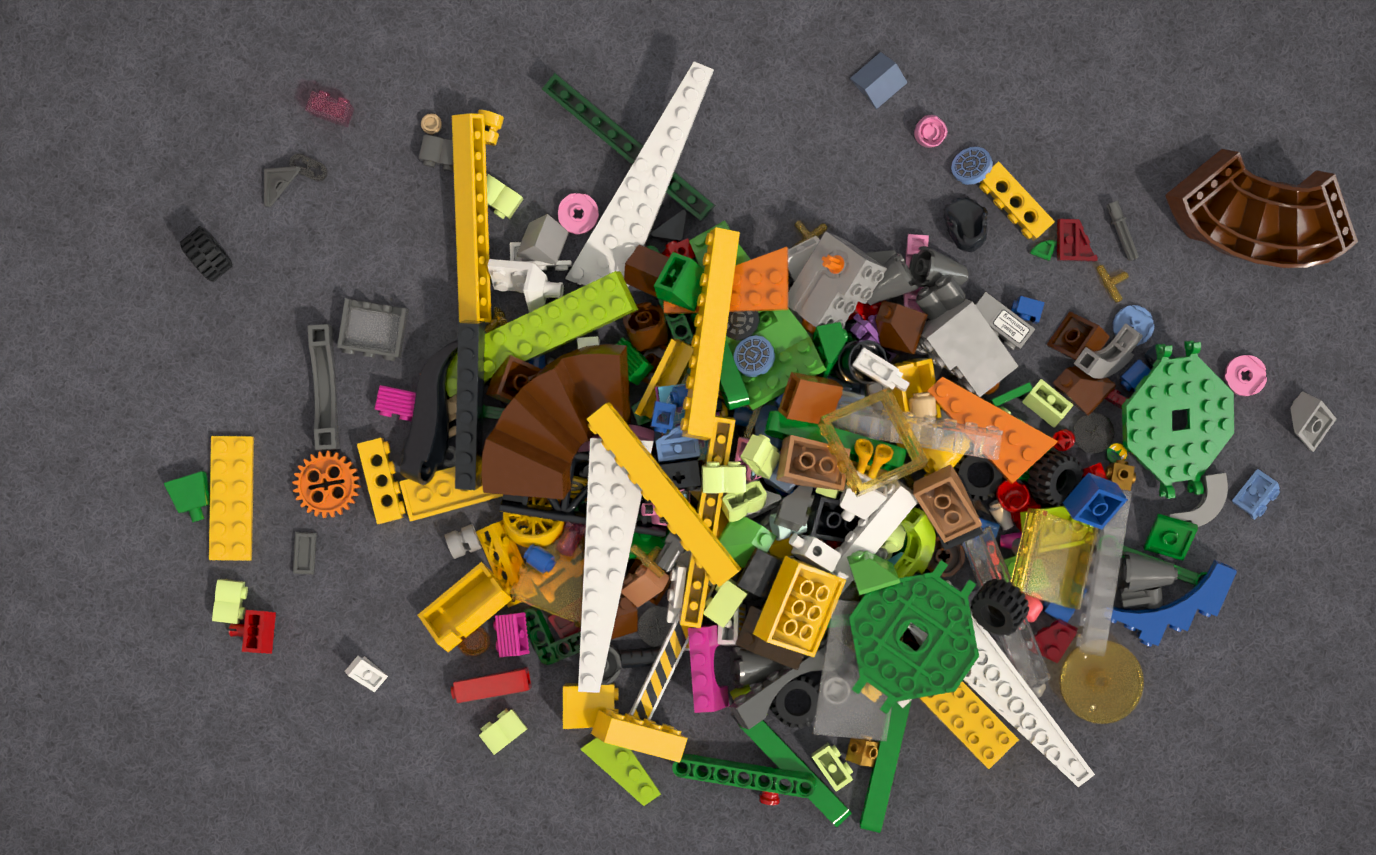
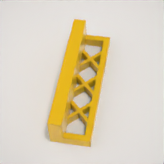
[635,339,694,419]
[476,520,538,607]

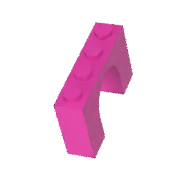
[688,624,729,713]

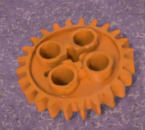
[292,451,361,518]

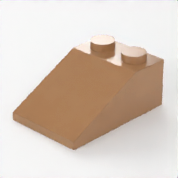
[776,435,851,491]
[913,464,982,543]

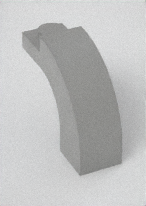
[1074,323,1143,379]
[1165,473,1228,527]

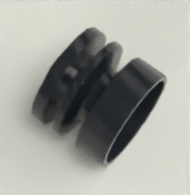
[833,340,887,384]

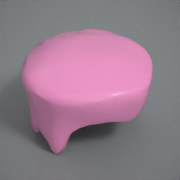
[914,115,948,148]

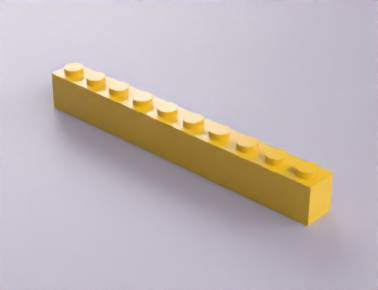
[452,113,491,322]
[680,227,740,441]
[587,402,741,587]
[679,415,735,628]

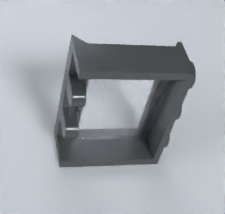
[337,298,409,361]

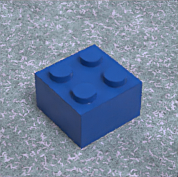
[1063,473,1128,530]

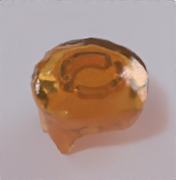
[458,626,490,656]

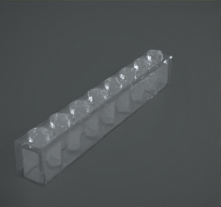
[832,401,1004,460]
[1076,490,1132,657]
[962,526,1051,688]

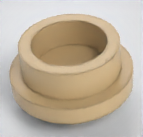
[421,114,442,134]

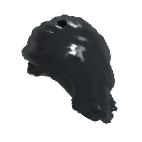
[943,197,988,252]

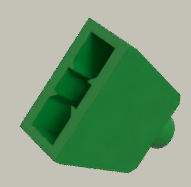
[164,471,210,523]

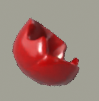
[996,480,1030,513]

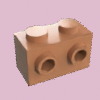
[621,561,670,607]

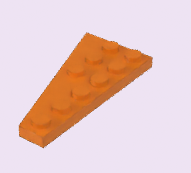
[664,247,788,314]
[926,377,1058,484]

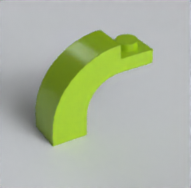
[894,507,936,578]

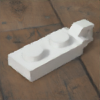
[852,347,909,392]

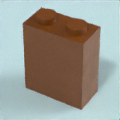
[778,372,843,426]

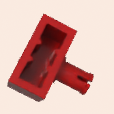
[229,610,276,654]

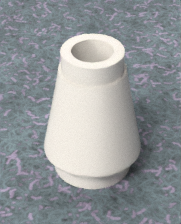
[989,499,1014,530]

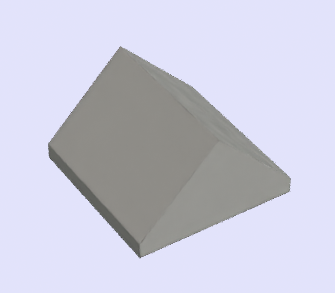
[517,214,568,265]

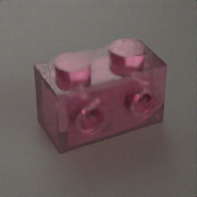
[305,90,354,128]

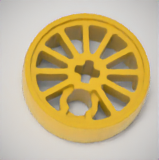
[503,497,565,548]

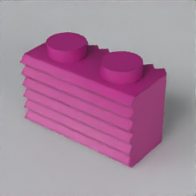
[375,385,416,421]
[493,612,530,657]

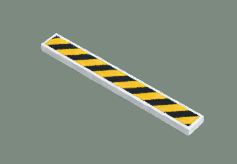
[629,581,715,720]

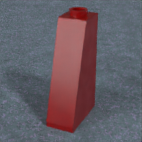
[451,667,532,703]

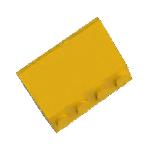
[753,556,846,657]

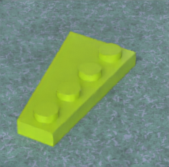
[580,737,661,806]

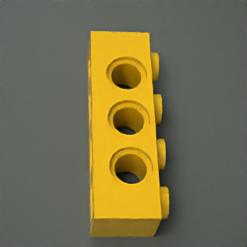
[979,162,1055,241]
[357,438,406,524]

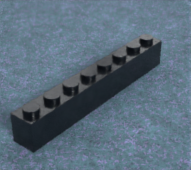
[455,320,485,490]

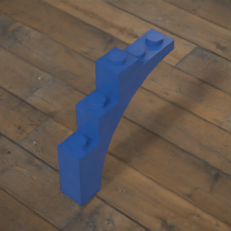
[1101,560,1237,647]

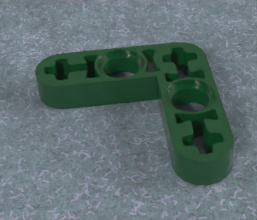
[524,607,581,665]

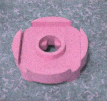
[558,193,599,235]
[1223,355,1267,396]

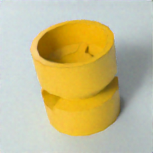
[478,110,504,146]

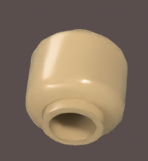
[908,392,937,423]

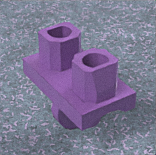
[850,313,882,347]

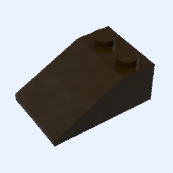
[735,606,804,670]

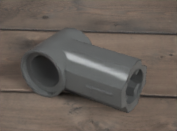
[654,532,686,572]
[1120,586,1163,609]

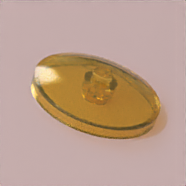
[1059,640,1144,724]

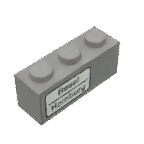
[975,292,1035,350]

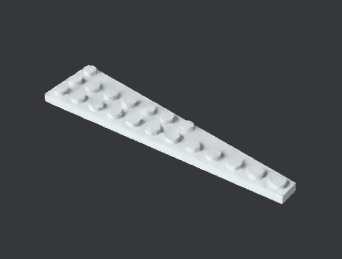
[565,62,714,287]
[578,438,654,693]
[908,580,1095,787]

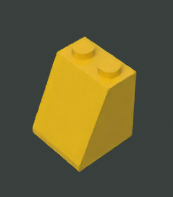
[563,683,619,729]

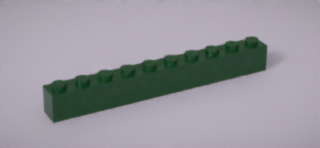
[542,73,716,221]

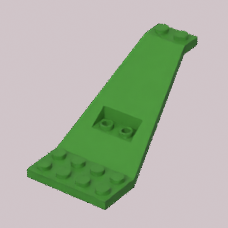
[689,220,826,410]

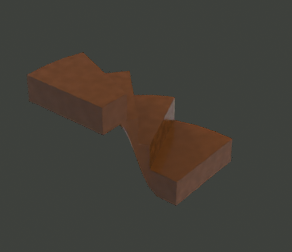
[1165,149,1358,268]
[482,344,631,500]

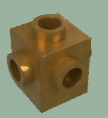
[1105,460,1136,492]
[845,734,880,767]

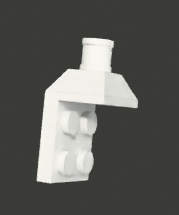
[488,259,564,313]

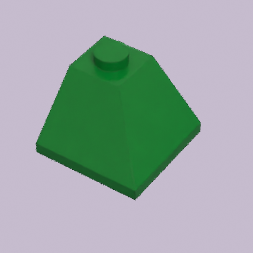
[812,322,848,378]

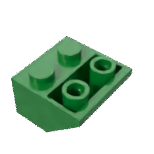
[654,252,704,312]

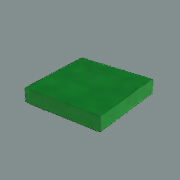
[987,382,1033,407]
[1144,514,1198,561]

